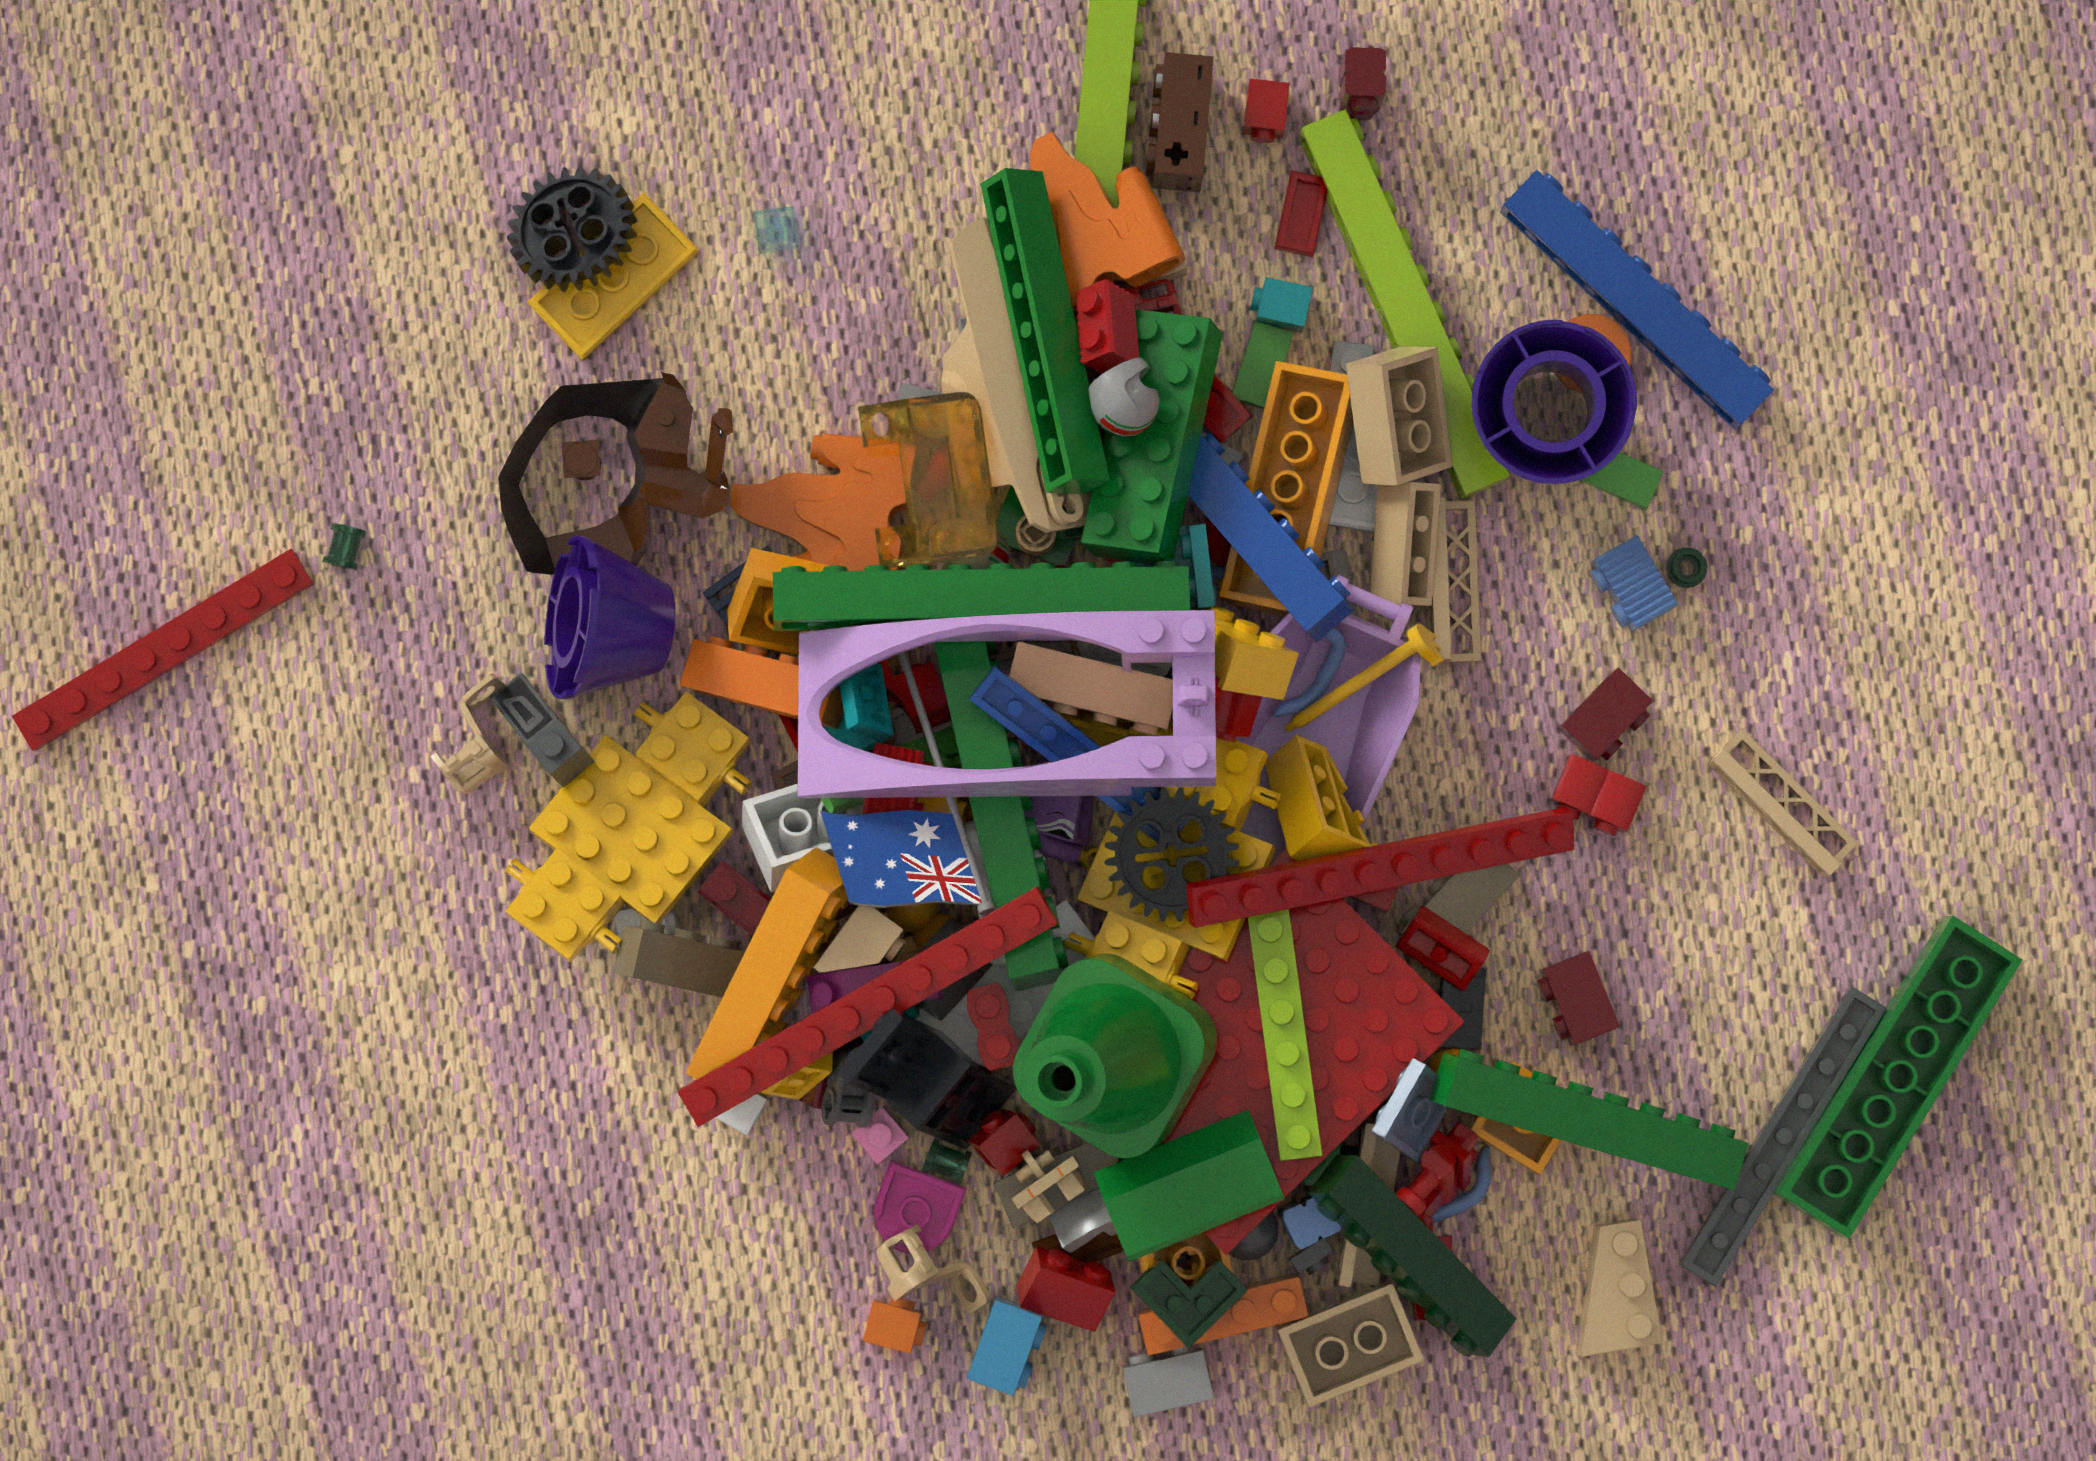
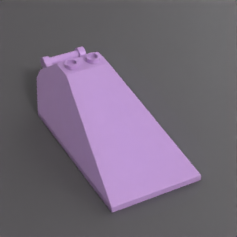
[1235,575,1421,863]

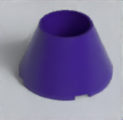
[1471,320,1637,484]
[544,535,676,700]

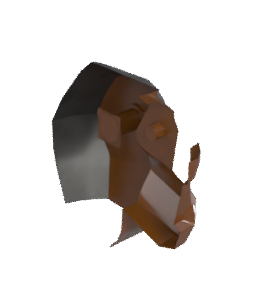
[498,372,733,575]

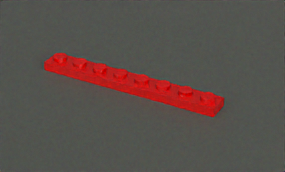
[12,548,314,751]

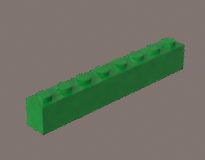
[980,168,1110,494]
[1429,1049,1749,1190]

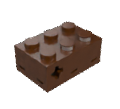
[1146,52,1214,193]

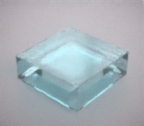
[753,206,799,253]

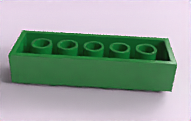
[1081,309,1223,564]

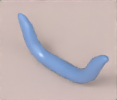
[1272,628,1346,717]
[1394,1146,1491,1223]

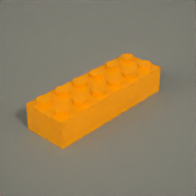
[1219,361,1353,616]
[685,847,849,1079]

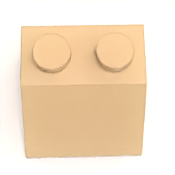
[813,906,907,974]

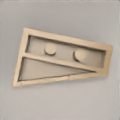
[1576,1218,1663,1357]

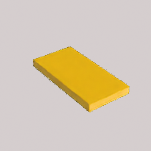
[527,192,700,361]

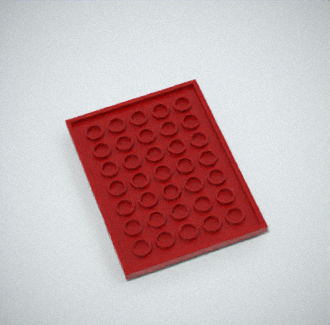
[1156,848,1465,1256]

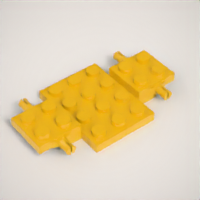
[505,691,753,963]
[1065,737,1281,999]

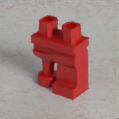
[1395,1122,1478,1232]

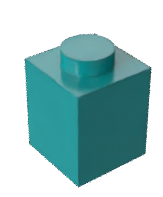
[1250,277,1313,333]

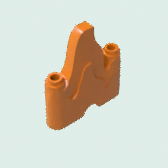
[1030,131,1186,319]
[730,433,919,571]

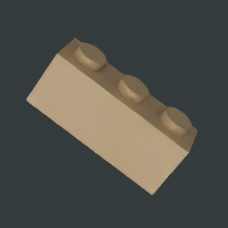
[1370,482,1441,606]

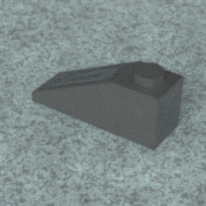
[490,672,595,788]

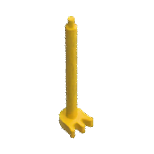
[1284,623,1444,732]

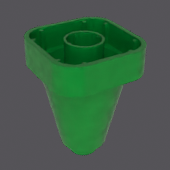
[1013,954,1217,1158]

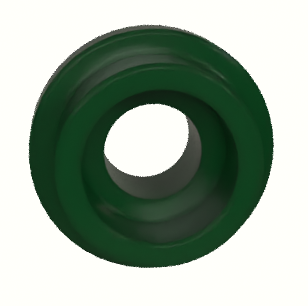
[1666,547,1707,588]

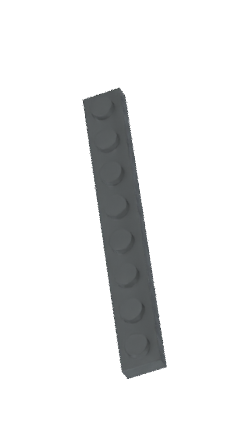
[1679,986,1887,1287]

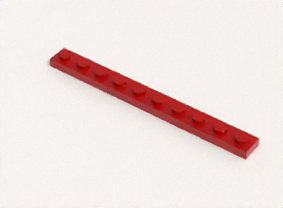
[1186,807,1575,928]
[677,886,1059,1127]

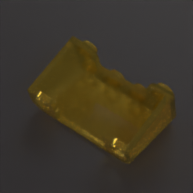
[858,392,998,568]

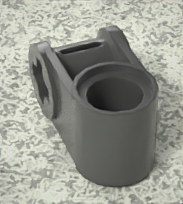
[821,1045,874,1128]

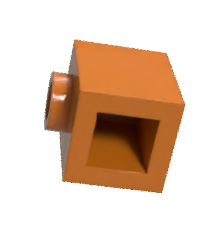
[863,1298,927,1354]

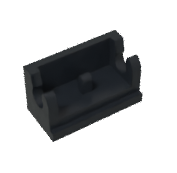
[1439,967,1487,1050]

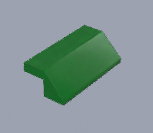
[1094,1109,1285,1262]

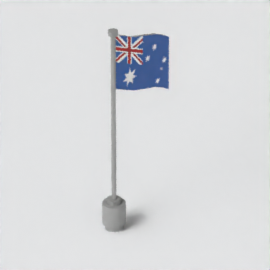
[820,569,996,915]

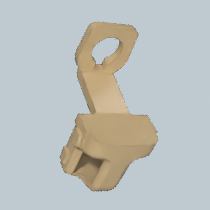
[431,673,510,794]
[876,1224,991,1314]

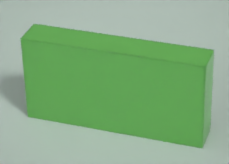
[1233,321,1294,409]
[1579,452,1664,510]

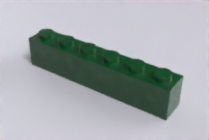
[1308,1155,1517,1357]

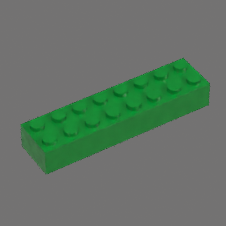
[1773,915,2023,1239]

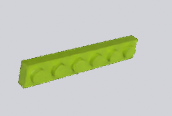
[1248,909,1322,1162]

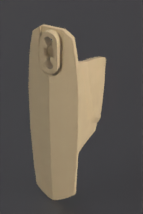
[941,217,1093,533]

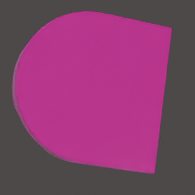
[874,1160,967,1254]

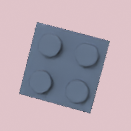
[1372,1058,1448,1162]

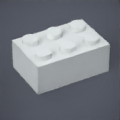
[742,784,864,892]

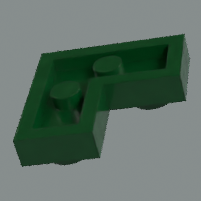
[1130,1258,1248,1348]

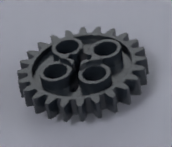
[507,166,638,292]
[1104,787,1240,922]

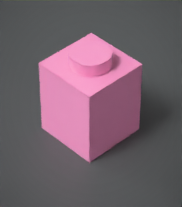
[851,1106,910,1165]

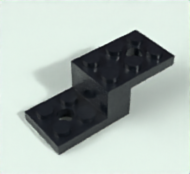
[838,1009,1017,1150]

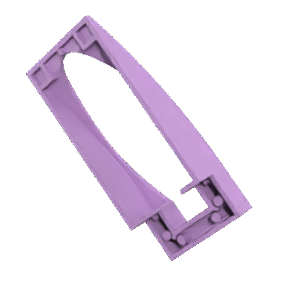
[798,610,1216,798]

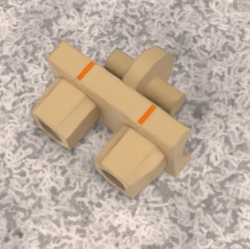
[1011,1150,1086,1223]

